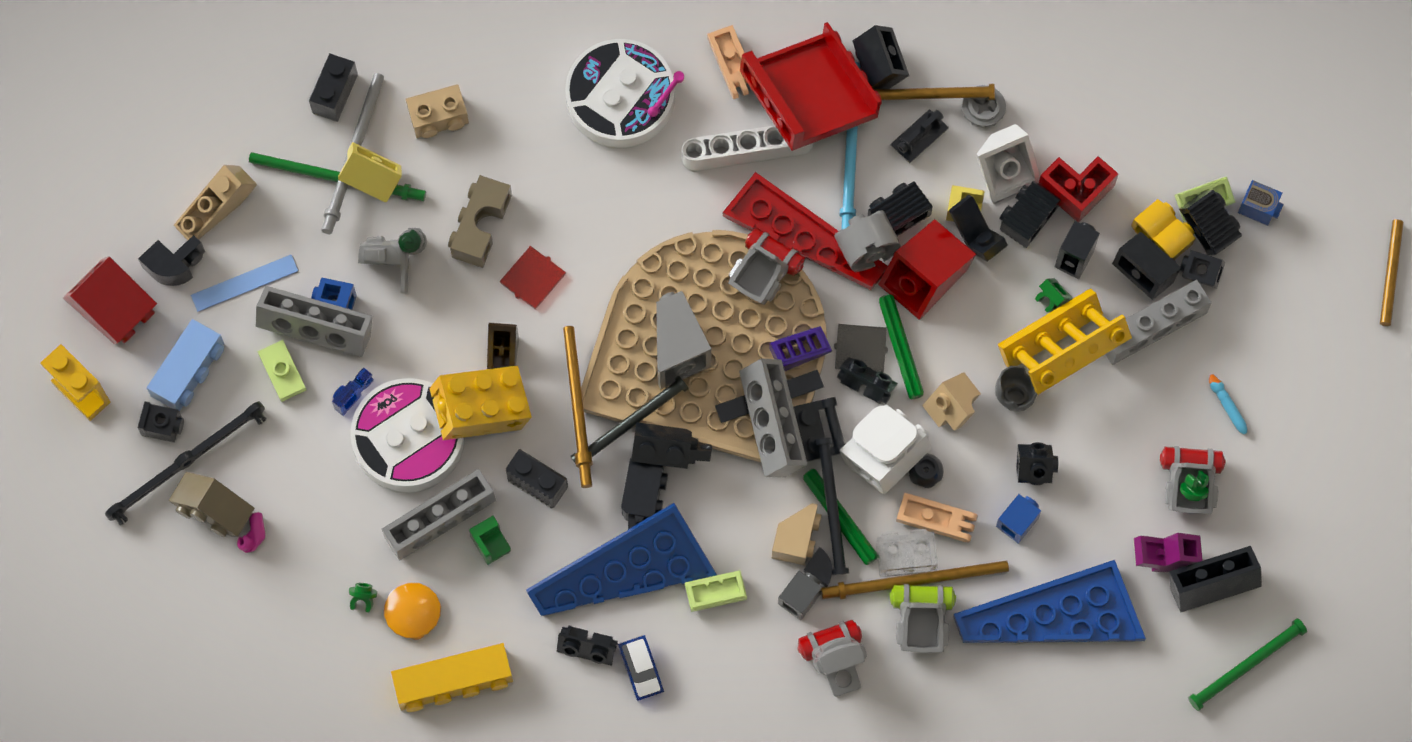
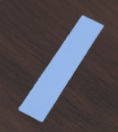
[191,255,298,312]

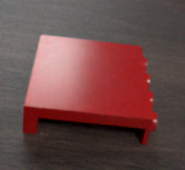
[740,22,882,151]

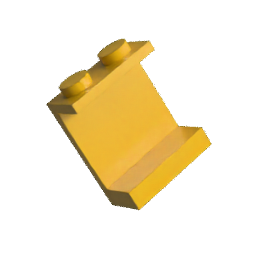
[40,344,111,421]

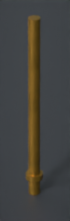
[822,560,1009,599]

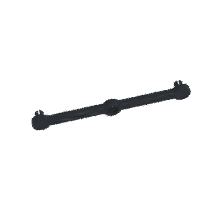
[105,401,267,525]

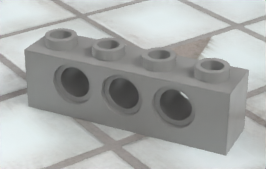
[1105,280,1212,365]
[256,285,372,357]
[739,358,808,477]
[382,469,496,561]

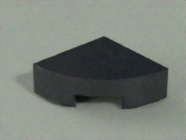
[803,547,832,587]

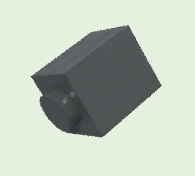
[778,571,822,620]

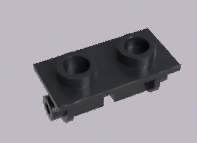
[891,109,949,163]
[837,357,898,404]
[557,625,618,666]

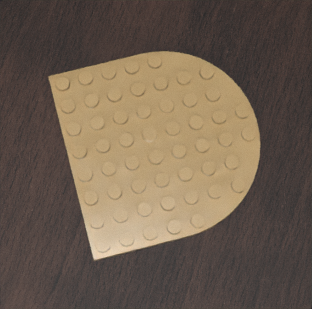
[581,230,827,462]

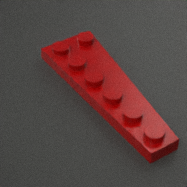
[723,172,888,290]

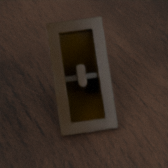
[487,323,519,369]

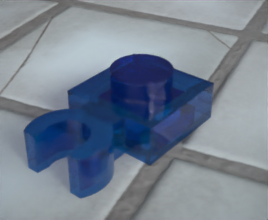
[332,368,374,416]

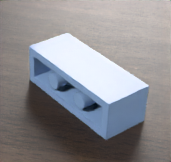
[147,319,224,412]

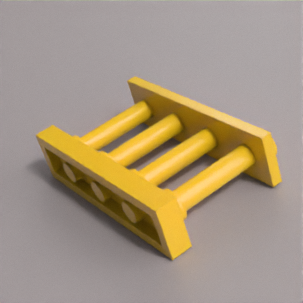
[998,288,1132,395]

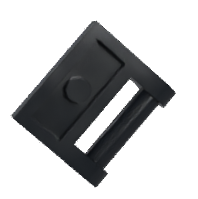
[793,397,846,462]

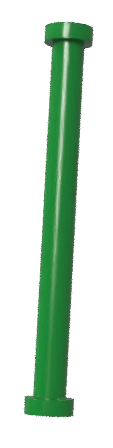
[1188,618,1307,711]

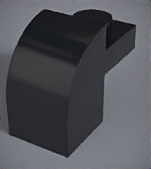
[138,235,205,286]

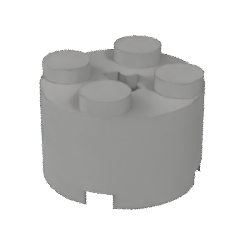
[834,210,901,272]

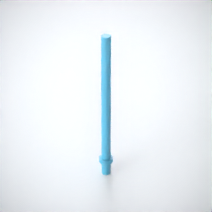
[839,62,861,230]

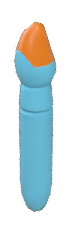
[1209,374,1247,434]

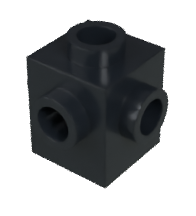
[1016,442,1058,485]

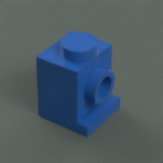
[311,277,357,310]

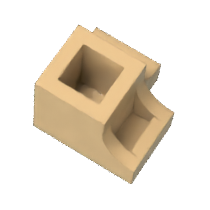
[922,372,981,431]

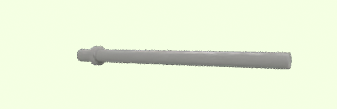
[321,73,384,235]

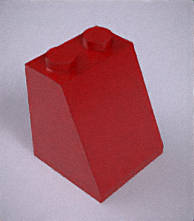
[878,219,976,320]
[63,256,157,344]

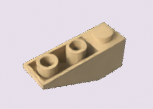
[174,165,257,240]

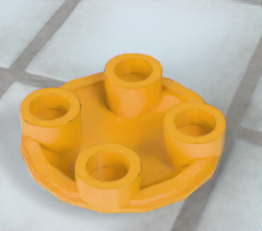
[384,583,441,640]

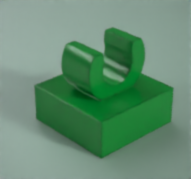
[1035,278,1073,312]

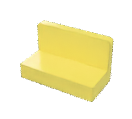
[338,142,402,202]

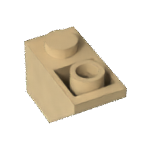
[771,503,822,565]

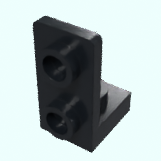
[949,195,1008,262]

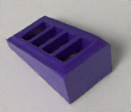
[769,326,832,372]

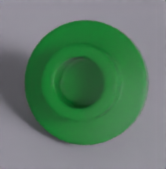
[1180,471,1209,501]
[349,583,378,613]

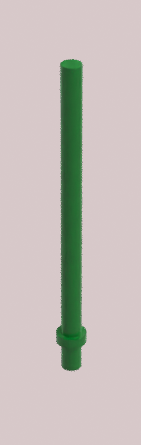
[249,152,426,201]

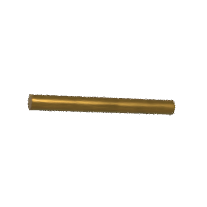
[1380,219,1404,326]

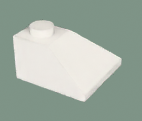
[977,124,1040,203]

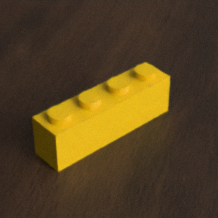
[391,643,513,712]

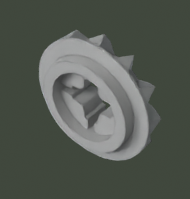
[962,85,1006,128]

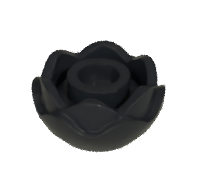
[909,453,944,488]

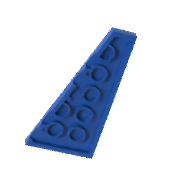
[526,503,717,616]
[953,560,1146,643]

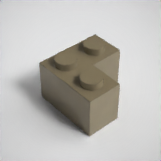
[168,472,255,537]

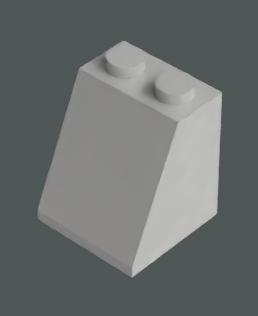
[656,291,711,390]

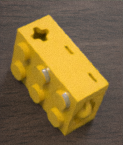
[429,366,532,440]

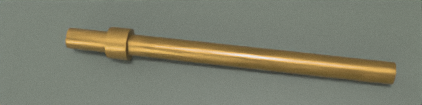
[563,326,593,488]

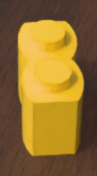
[1131,199,1196,260]

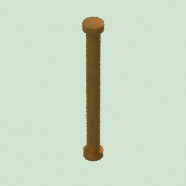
[873,84,995,100]

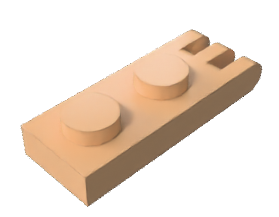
[707,25,749,100]
[896,492,978,542]

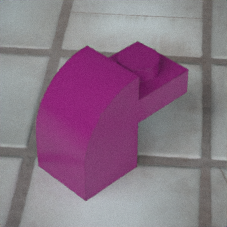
[1134,533,1203,572]

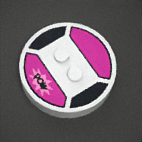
[351,378,465,492]

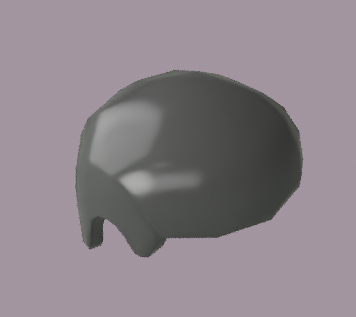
[995,366,1037,411]

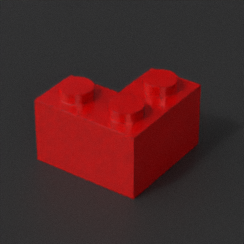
[1038,156,1119,222]

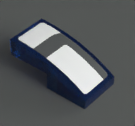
[617,635,664,701]

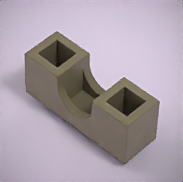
[448,175,512,268]

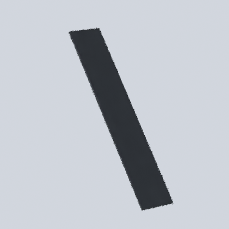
[715,370,824,423]

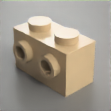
[406,84,469,138]

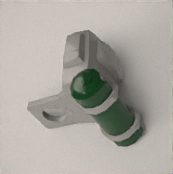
[358,228,427,293]

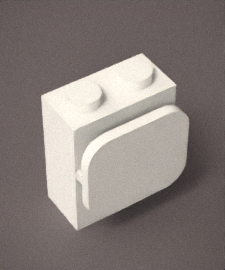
[840,404,931,495]

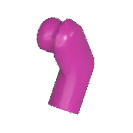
[237,512,266,553]

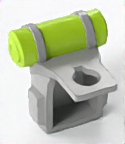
[890,584,956,653]

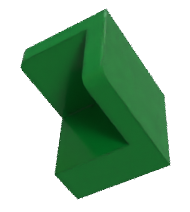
[469,515,511,565]

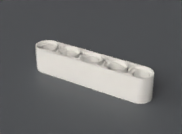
[682,125,814,171]

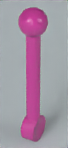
[648,71,684,117]

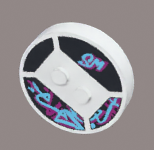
[565,39,675,148]

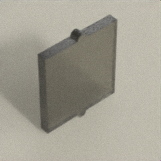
[834,324,888,373]

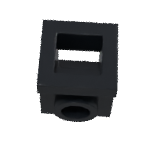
[1180,250,1226,289]
[137,401,184,443]

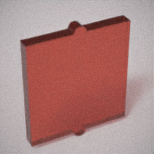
[500,246,566,310]

